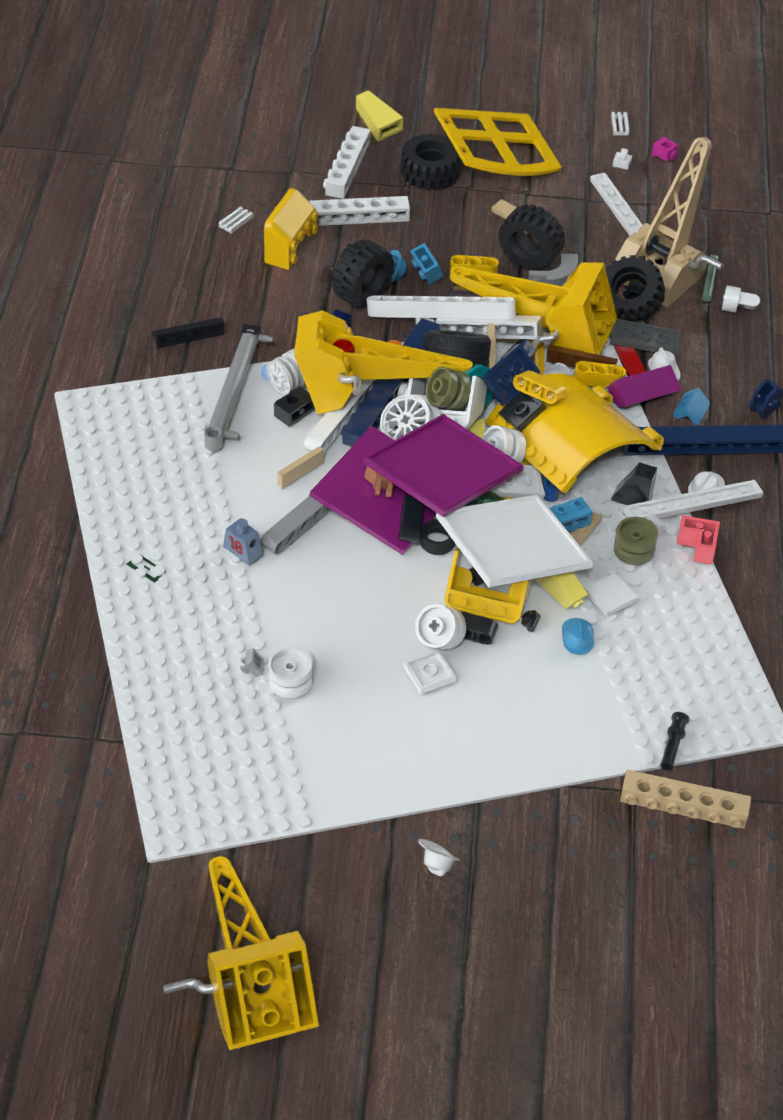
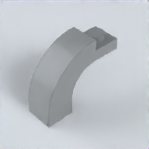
[528,254,578,287]

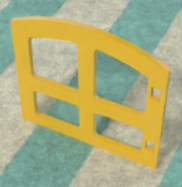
[434,108,562,176]

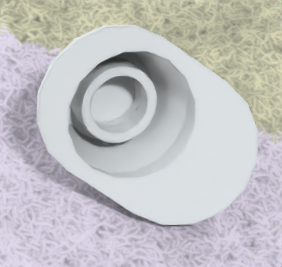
[648,347,681,380]
[688,472,725,493]
[418,839,460,876]

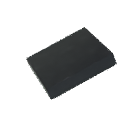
[498,392,547,432]

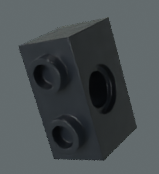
[274,386,315,427]

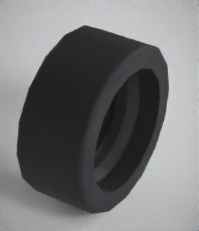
[420,519,455,555]

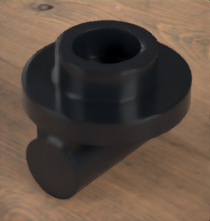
[521,610,541,632]

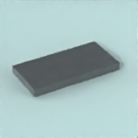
[610,318,680,357]

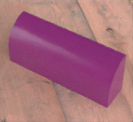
[607,365,682,407]

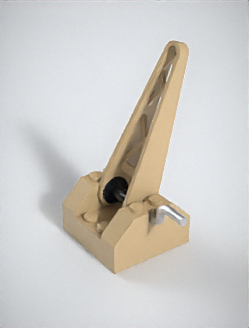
[616,137,723,307]

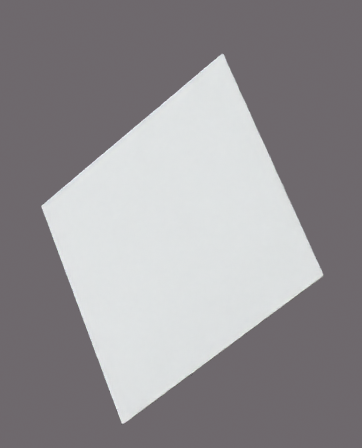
[54,326,783,863]

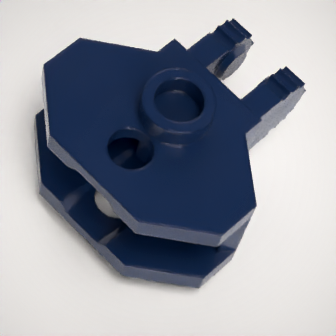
[749,379,783,419]

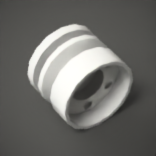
[266,348,305,395]

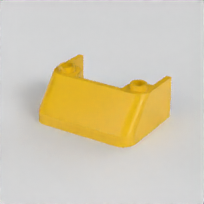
[444,548,532,623]

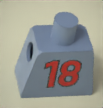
[223,518,263,566]

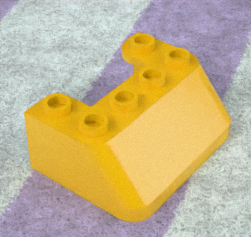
[264,188,318,270]

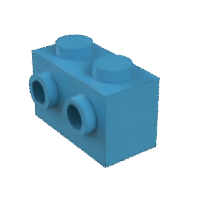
[410,243,444,285]
[549,497,593,532]

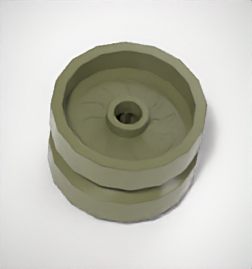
[426,366,471,411]
[613,516,658,565]

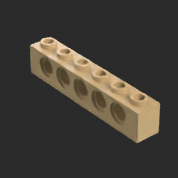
[620,770,751,829]

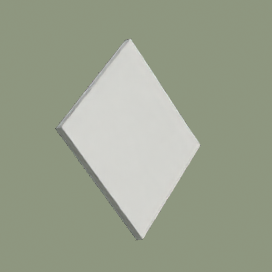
[436,495,593,587]

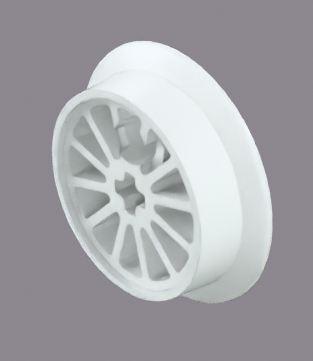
[380,394,441,440]

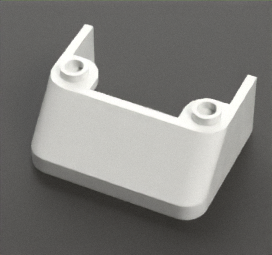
[404,376,487,429]

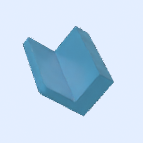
[673,388,710,426]

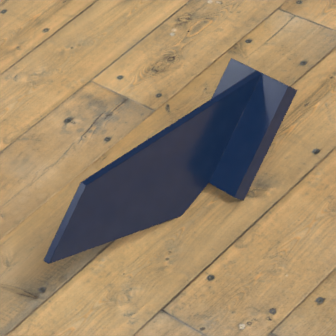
[481,339,540,406]

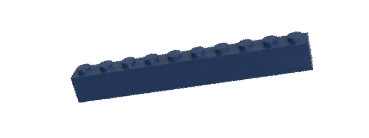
[341,318,440,447]
[621,425,783,456]

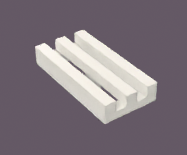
[611,112,629,136]
[219,207,253,234]

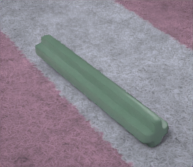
[702,254,719,302]

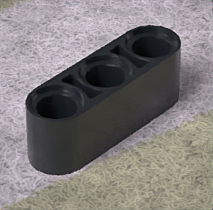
[398,494,424,544]
[458,610,499,645]

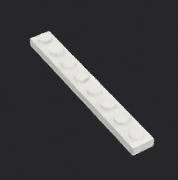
[623,480,763,519]

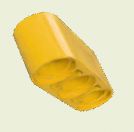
[450,255,499,274]
[573,361,626,388]
[513,370,567,404]

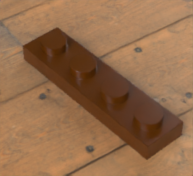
[546,344,618,368]

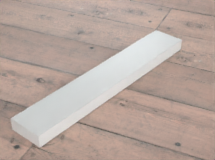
[590,173,643,236]

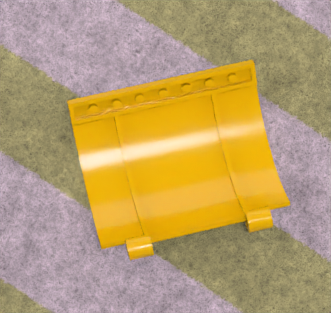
[485,373,664,494]

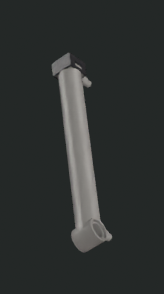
[204,324,274,451]

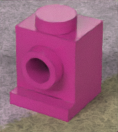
[652,137,678,162]

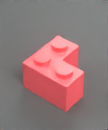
[677,515,720,564]

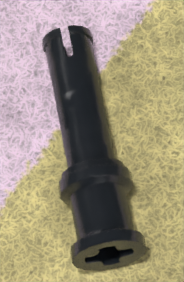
[660,712,690,771]

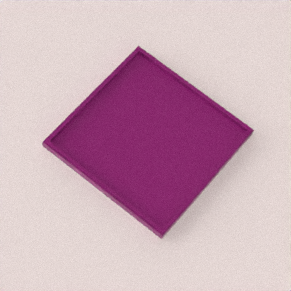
[363,414,524,517]
[309,426,436,555]

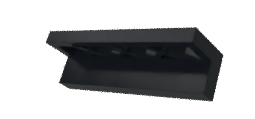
[152,317,224,349]

